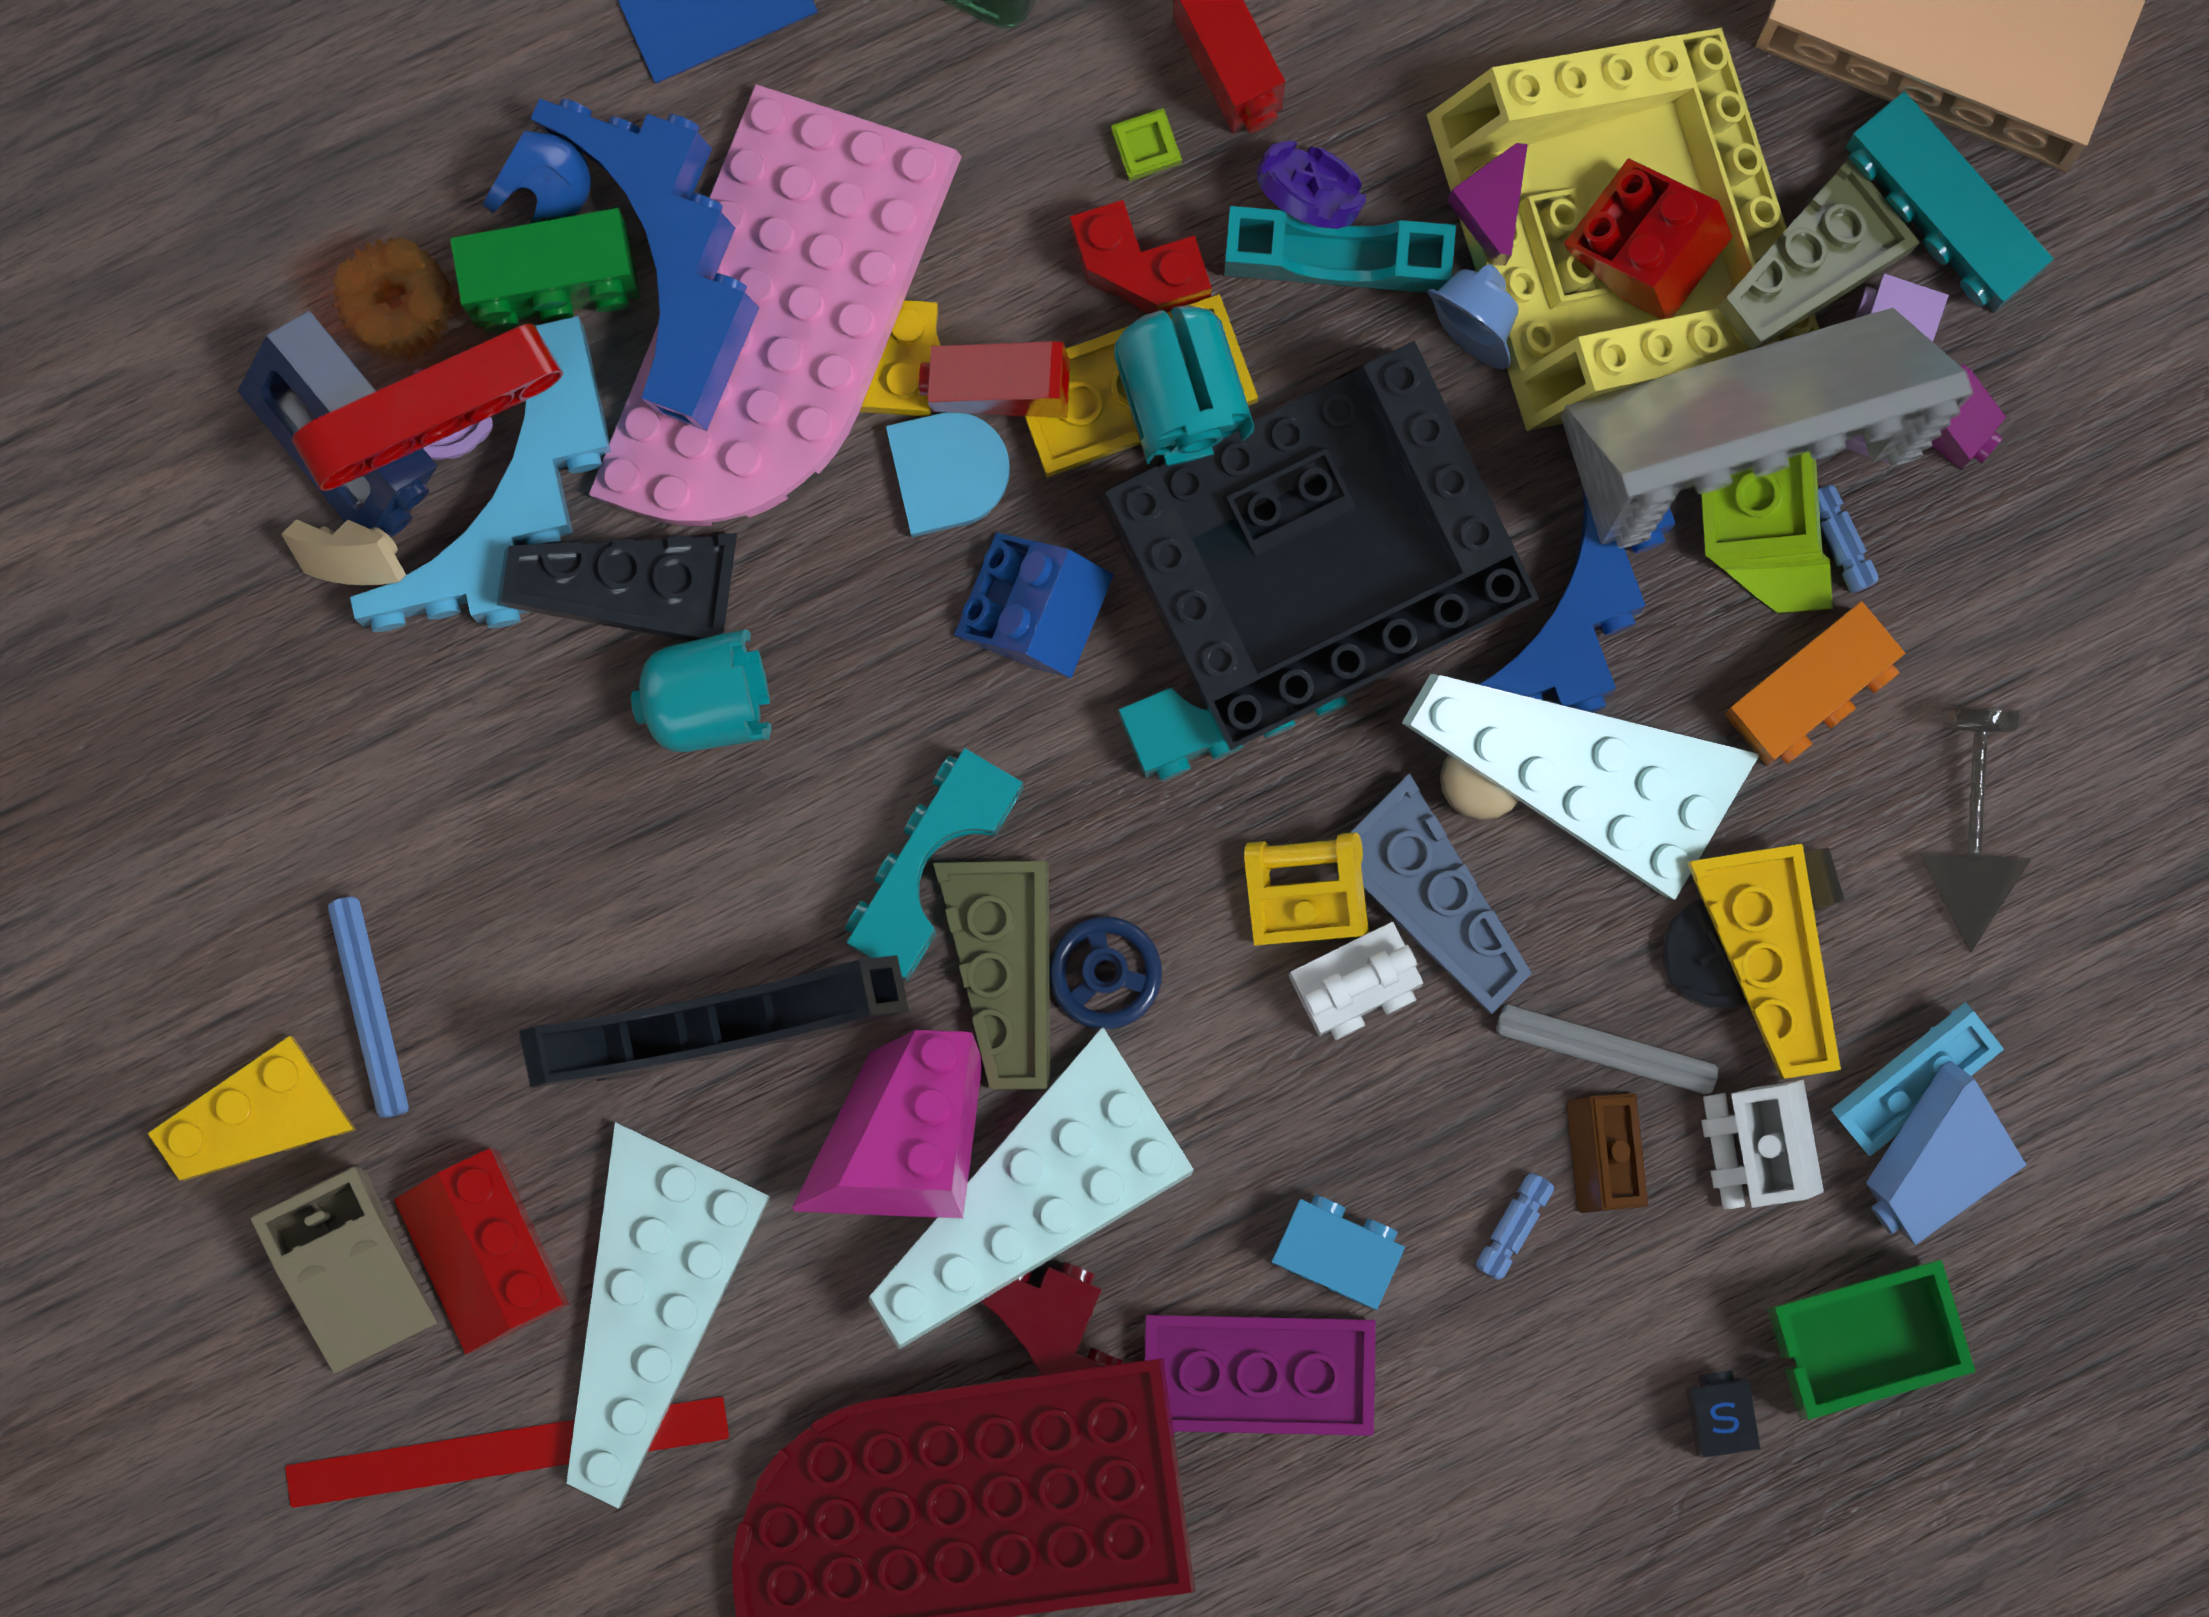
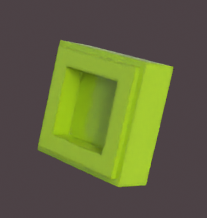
[1111,108,1182,182]

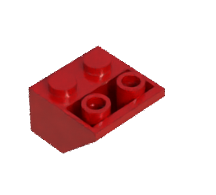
[1564,158,1732,320]

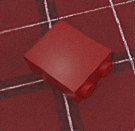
[1173,0,1286,134]

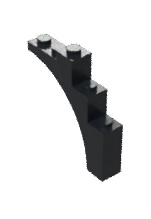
[519,955,909,1088]

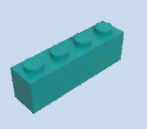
[1846,91,2054,313]

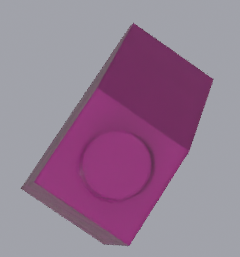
[1931,363,2006,470]

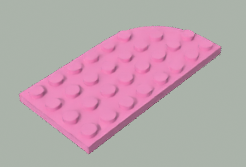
[589,84,962,526]

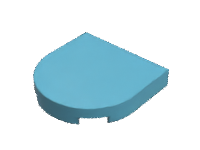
[886,413,1010,537]

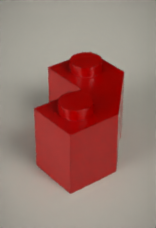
[1070,199,1212,314]

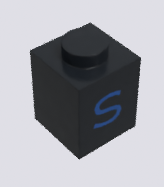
[1686,1370,1760,1458]

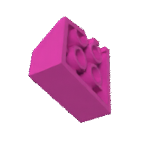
[792,1030,983,1219]

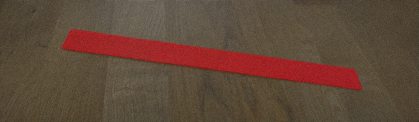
[285,1397,729,1508]

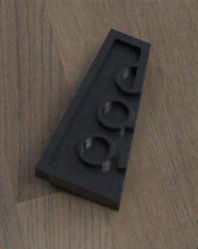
[497,533,737,641]

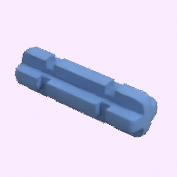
[1818,484,1878,593]
[1476,1173,1554,1280]

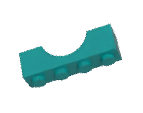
[1224,206,1456,293]
[1119,688,1354,782]
[844,748,1024,982]

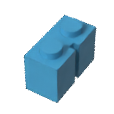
[1271,1194,1405,1311]

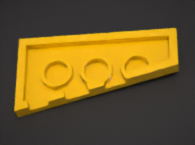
[1687,844,1841,1079]

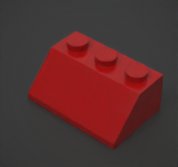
[394,1148,570,1355]

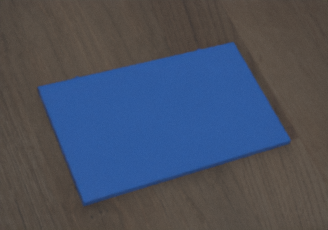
[618,0,818,84]

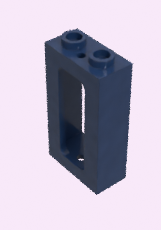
[237,311,438,538]

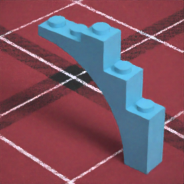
[350,316,611,632]

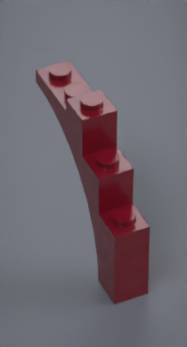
[981,1262,1123,1375]

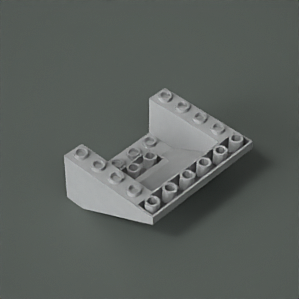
[1561,307,1973,549]

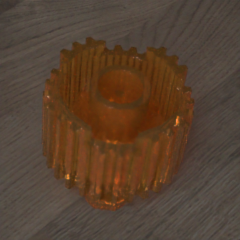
[333,237,454,361]

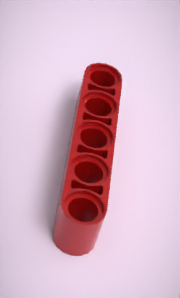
[292,324,563,491]

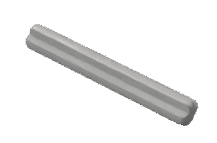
[1496,1005,1718,1095]

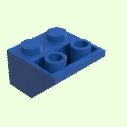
[954,532,1114,678]

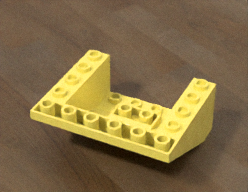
[1427,28,1819,431]

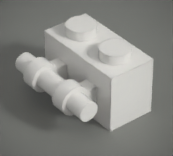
[1289,922,1423,1041]
[1701,1079,1824,1210]

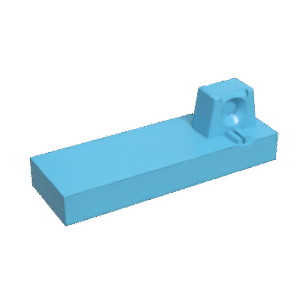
[1831,1002,2004,1157]

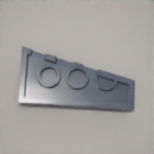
[1350,774,1532,1015]

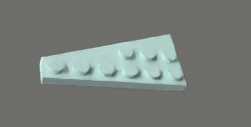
[1402,674,1760,900]
[869,1027,1194,1349]
[567,1122,770,1508]

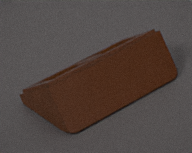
[1567,1093,1648,1213]

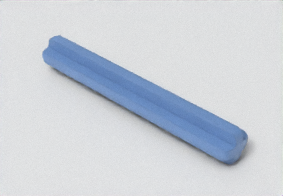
[328,896,409,1118]

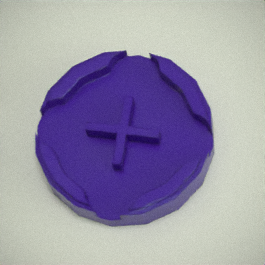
[1257,141,1366,229]

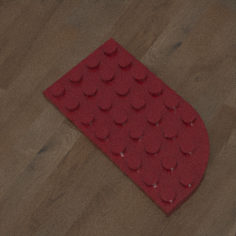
[732,1358,1196,1617]

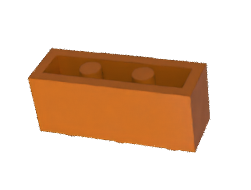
[1724,601,1906,766]

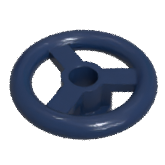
[1049,916,1162,1030]

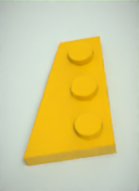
[148,1036,356,1181]

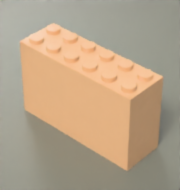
[1755,0,2145,172]

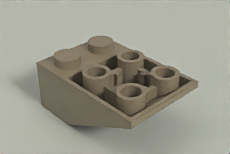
[250,1167,438,1374]

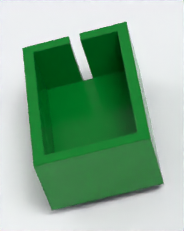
[450,208,641,332]
[1766,1260,1976,1420]

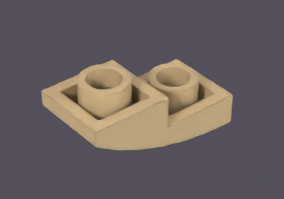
[281,519,406,585]

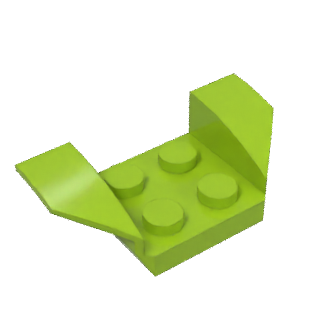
[1702,451,1833,613]

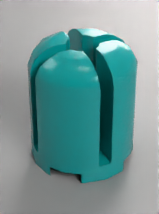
[1114,305,1255,466]

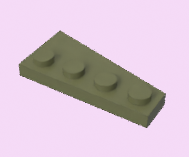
[1718,158,1920,350]
[933,861,1050,1090]

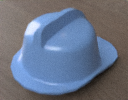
[1428,264,1519,369]

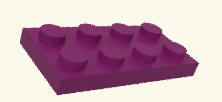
[1145,1315,1376,1436]

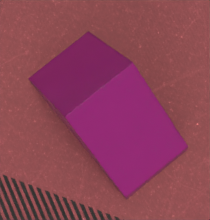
[1447,143,1528,266]

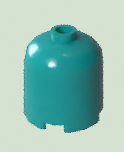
[631,629,771,752]

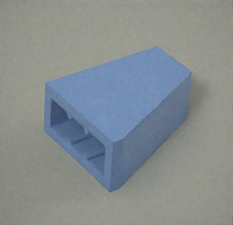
[1866,1060,2026,1245]

